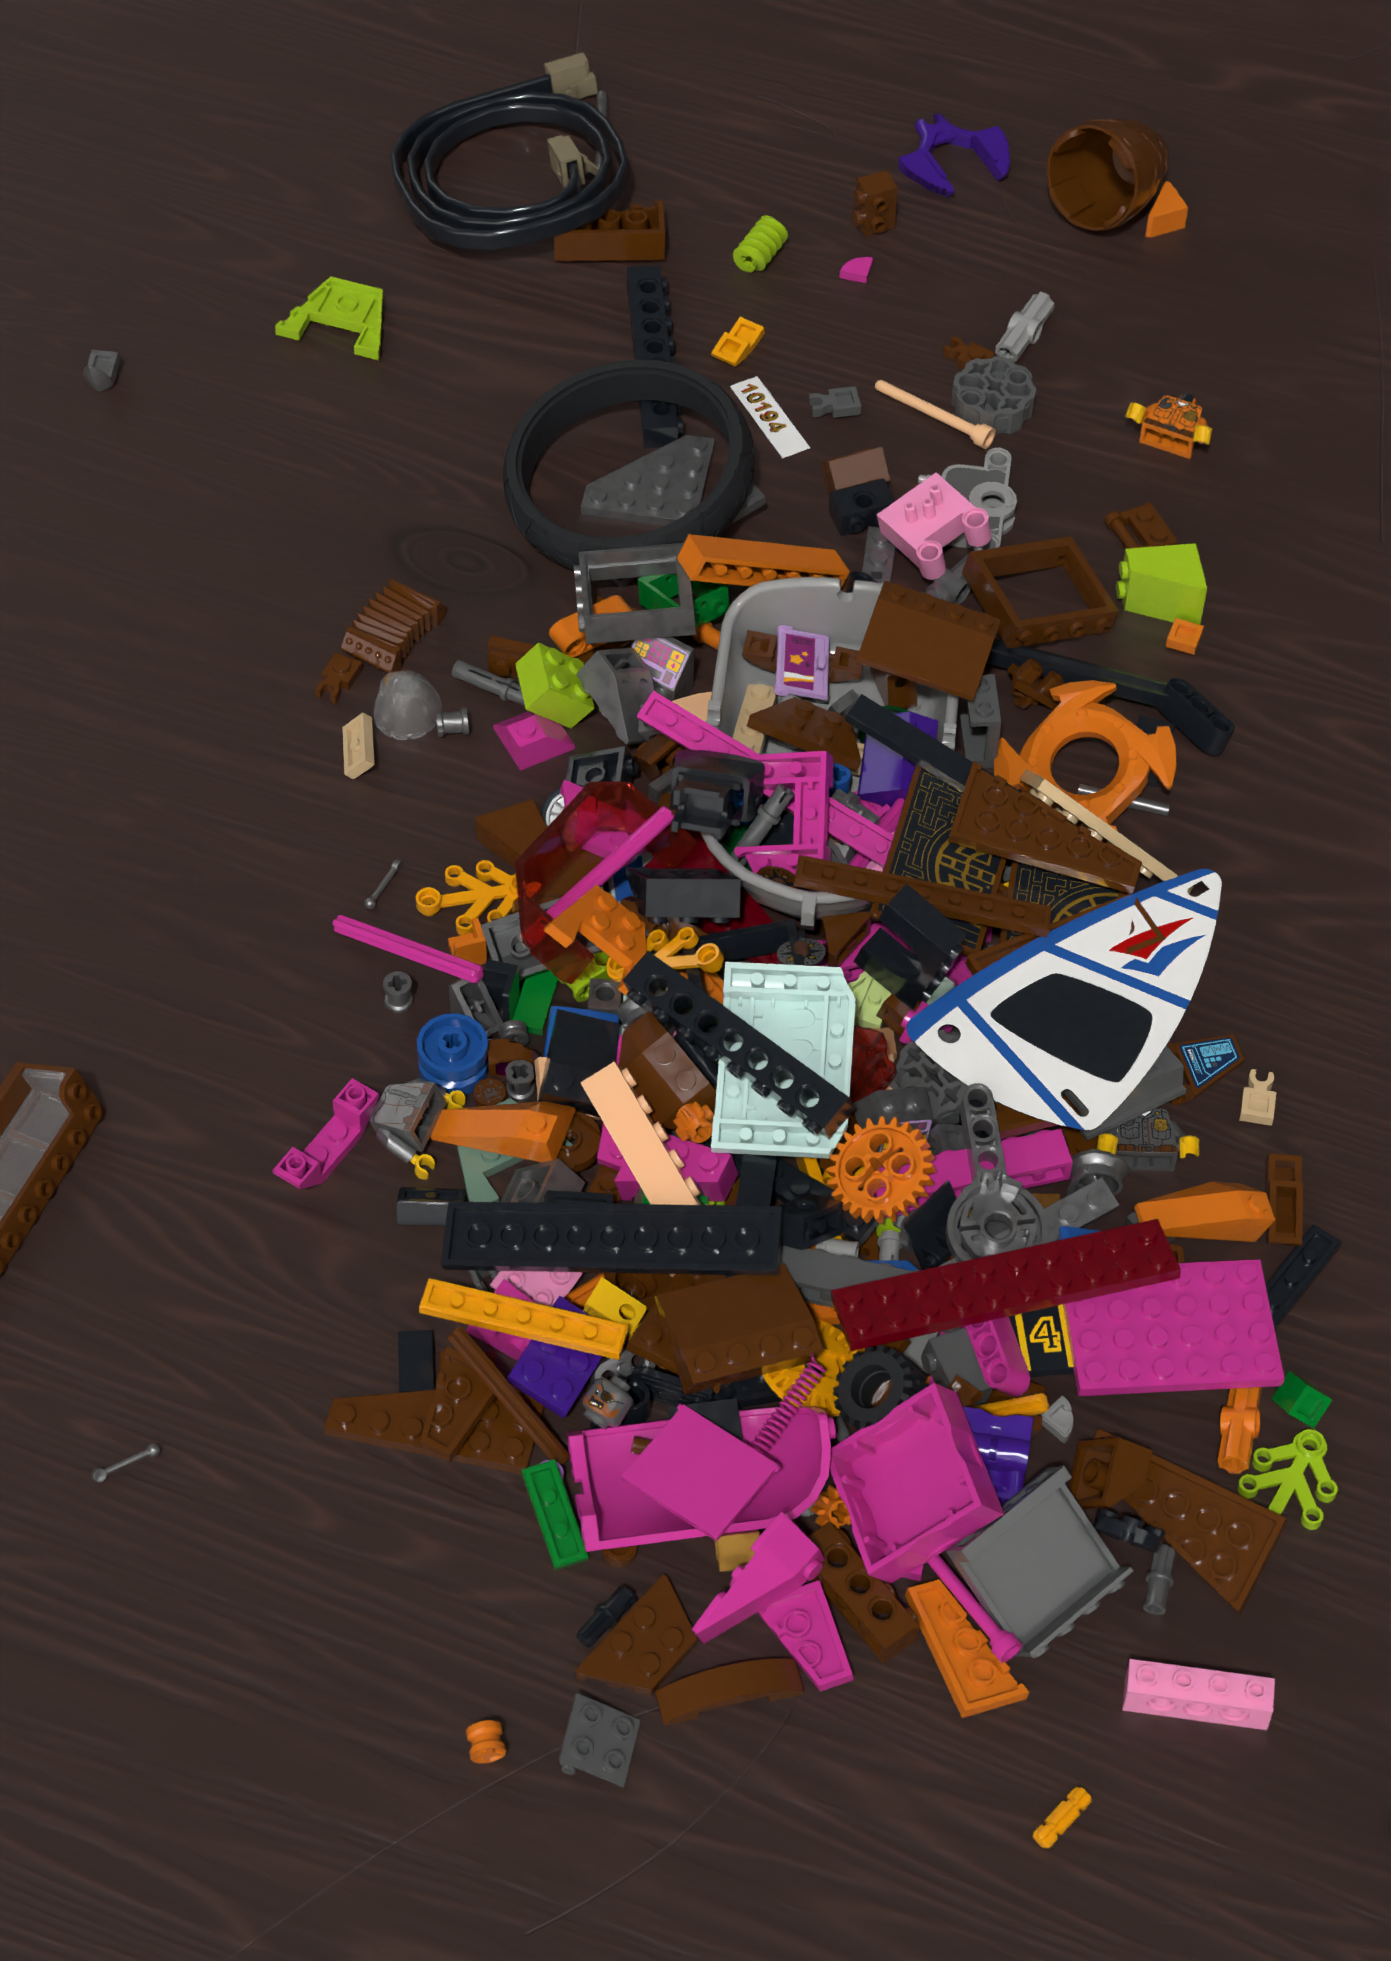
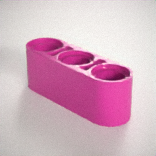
[965,1317,1030,1397]

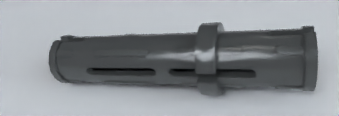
[452,660,525,706]
[730,783,795,866]

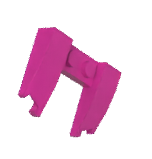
[734,751,833,874]

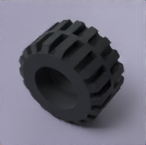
[833,1346,929,1431]

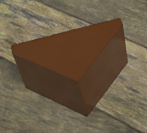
[821,912,872,967]

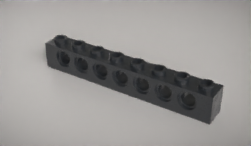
[627,265,683,449]
[623,951,855,1140]

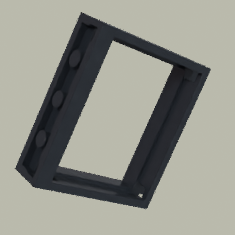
[682,919,805,1033]

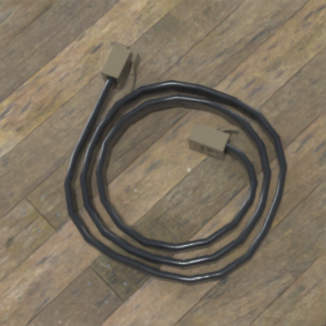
[390,52,630,250]

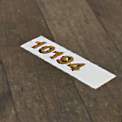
[730,376,810,458]

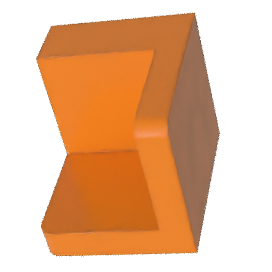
[448,917,487,965]

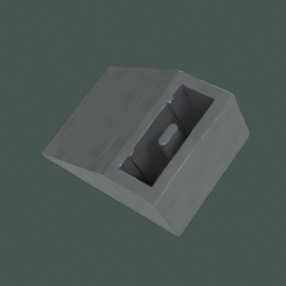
[576,648,655,745]

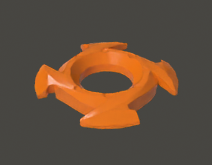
[994,680,1177,843]

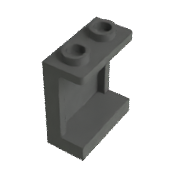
[959,674,1001,769]

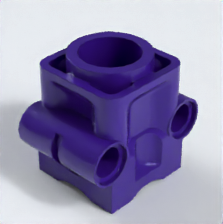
[963,1406,1034,1505]

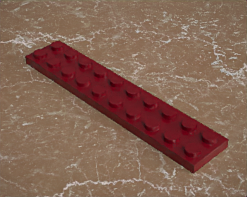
[831,1219,1181,1351]

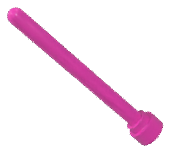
[927,1554,1023,1663]

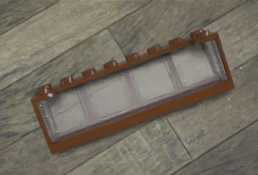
[0,1062,106,1276]

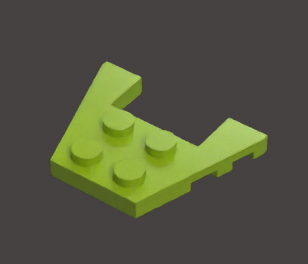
[275,276,383,360]

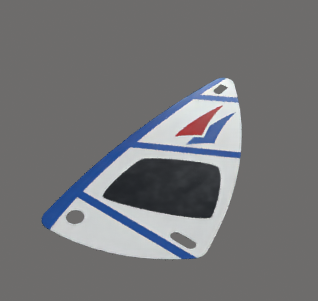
[907,869,1222,1130]

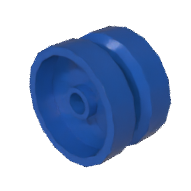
[417,1013,489,1096]

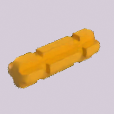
[1033,1787,1092,1848]

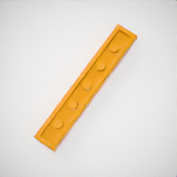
[419,1278,628,1360]

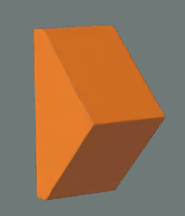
[1146,181,1188,238]

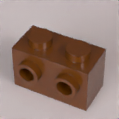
[852,170,898,237]
[820,446,890,496]

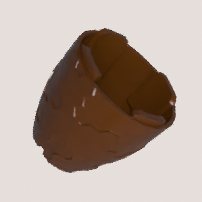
[1047,118,1169,230]

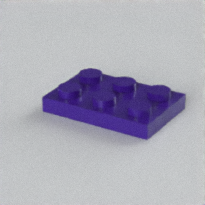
[506,1296,602,1418]

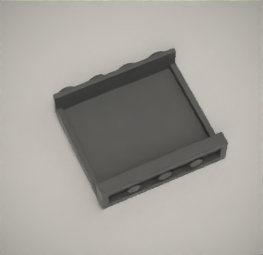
[946,1466,1133,1658]

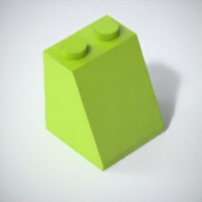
[1116,543,1207,625]

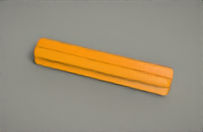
[970,1393,1049,1417]

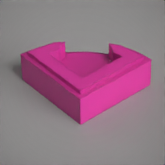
[840,257,873,283]

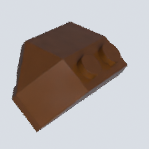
[619,1011,716,1130]

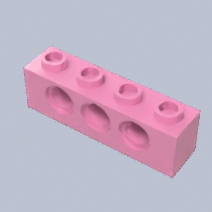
[1123,1659,1275,1730]

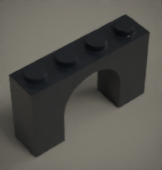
[853,884,967,1010]

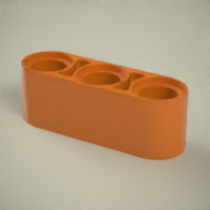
[549,595,633,658]

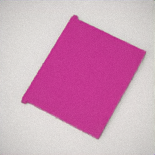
[621,1404,781,1542]

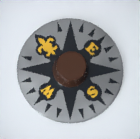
[777,938,826,966]

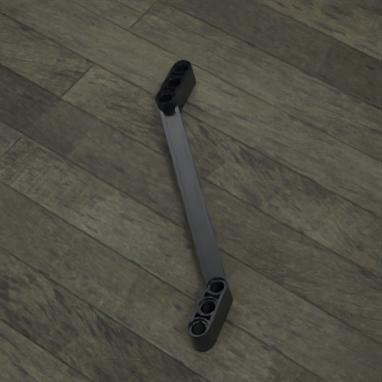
[843,571,1235,756]

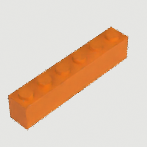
[677,534,850,589]

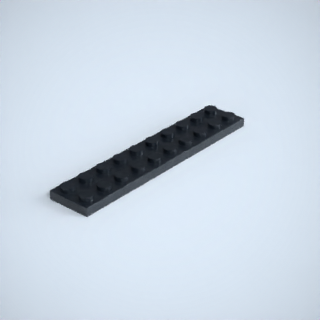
[441,1201,784,1276]

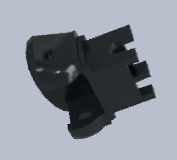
[670,750,765,840]

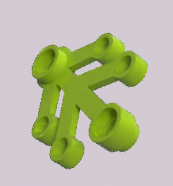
[1237,1429,1338,1530]

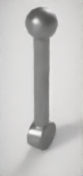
[364,858,403,910]
[92,1443,161,1482]

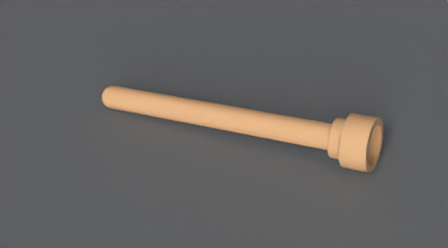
[875,380,996,449]

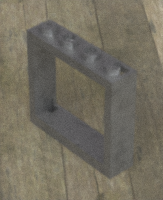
[574,543,696,644]

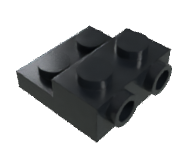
[565,746,639,807]

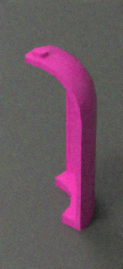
[567,1406,835,1552]

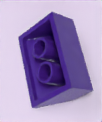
[857,711,938,808]

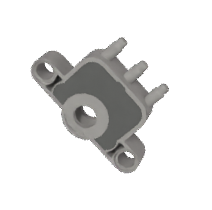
[918,448,1017,551]

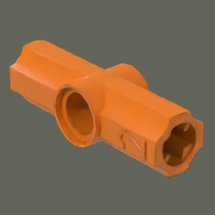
[1218,1387,1262,1474]

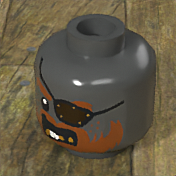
[582,1375,634,1430]

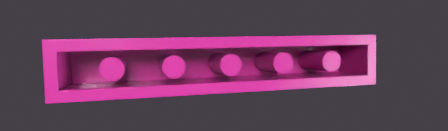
[874,1129,1073,1219]

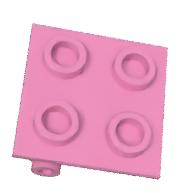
[490,1271,583,1307]

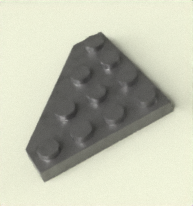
[581,435,715,526]

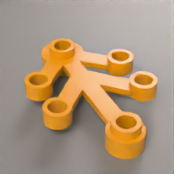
[416,860,537,935]
[607,927,724,991]

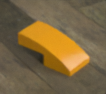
[711,317,765,367]

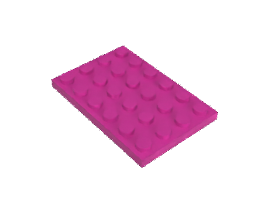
[1063,1259,1285,1396]

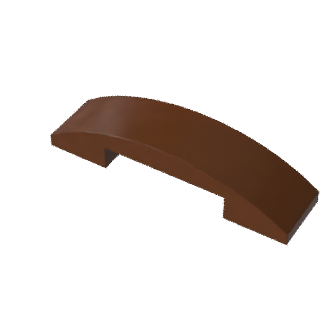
[742,630,863,682]
[655,1658,804,1727]

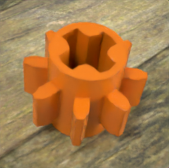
[673,1102,715,1143]
[810,1485,851,1531]

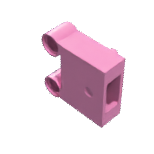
[877,472,992,580]

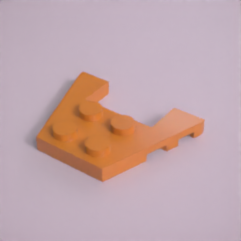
[544,884,646,998]

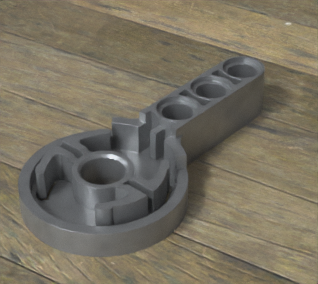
[946,1083,1049,1263]

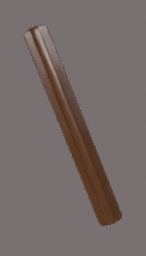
[448,1327,570,1466]

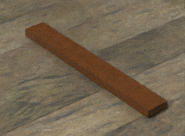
[793,855,1052,938]

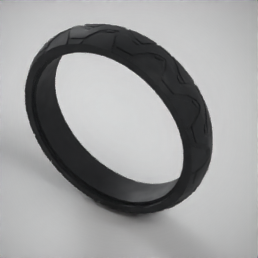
[503,360,755,570]

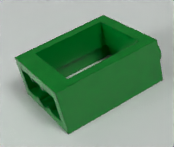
[638,574,729,628]

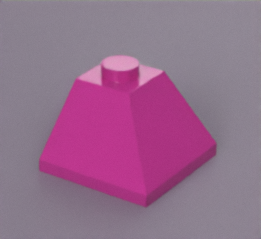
[493,711,575,771]

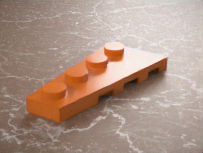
[905,1579,1030,1718]

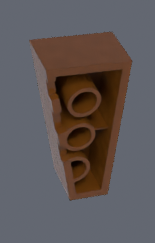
[554,200,665,262]

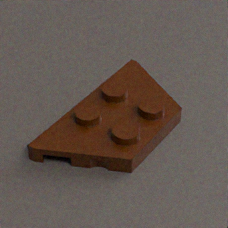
[747,697,861,771]
[575,1574,697,1696]

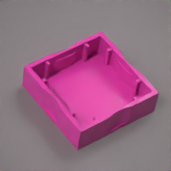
[829,1383,1004,1583]

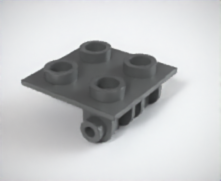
[558,1693,641,1787]

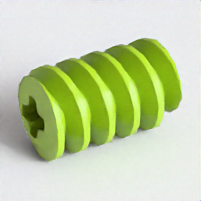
[733,215,788,272]

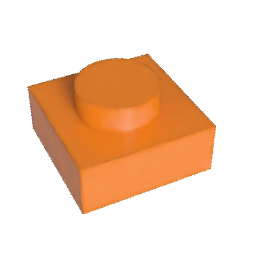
[1166,618,1204,655]

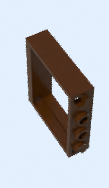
[962,536,1119,649]

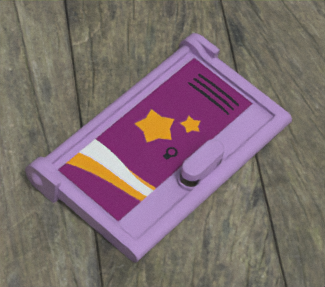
[774,625,830,700]

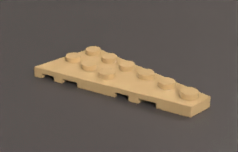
[1020,769,1193,894]

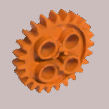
[826,1116,936,1224]

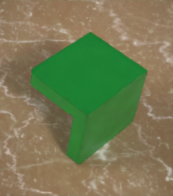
[1272,1370,1332,1428]

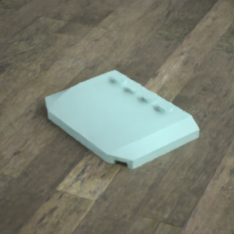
[711,962,856,1158]

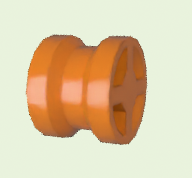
[466,1720,506,1763]

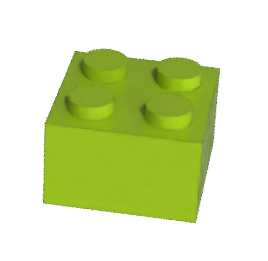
[515,642,595,729]

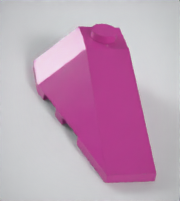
[692,1512,825,1644]

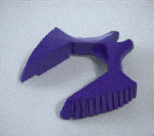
[898,113,1010,198]

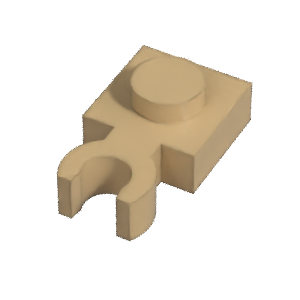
[1239,1069,1276,1126]

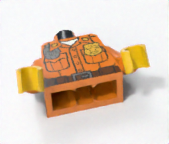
[1125,393,1212,459]

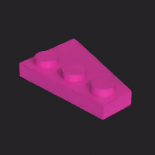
[757,1580,854,1692]

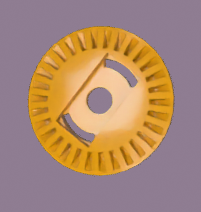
[762,1320,862,1417]

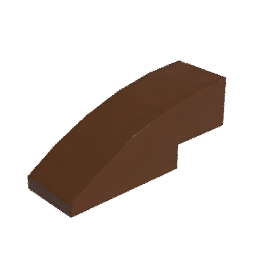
[1265,1153,1303,1246]

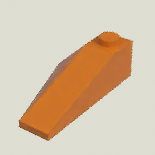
[430,1101,576,1163]
[1134,1181,1275,1242]

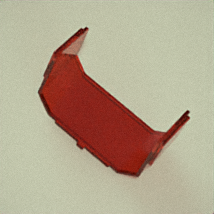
[515,781,697,984]

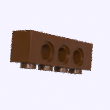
[808,1521,919,1664]

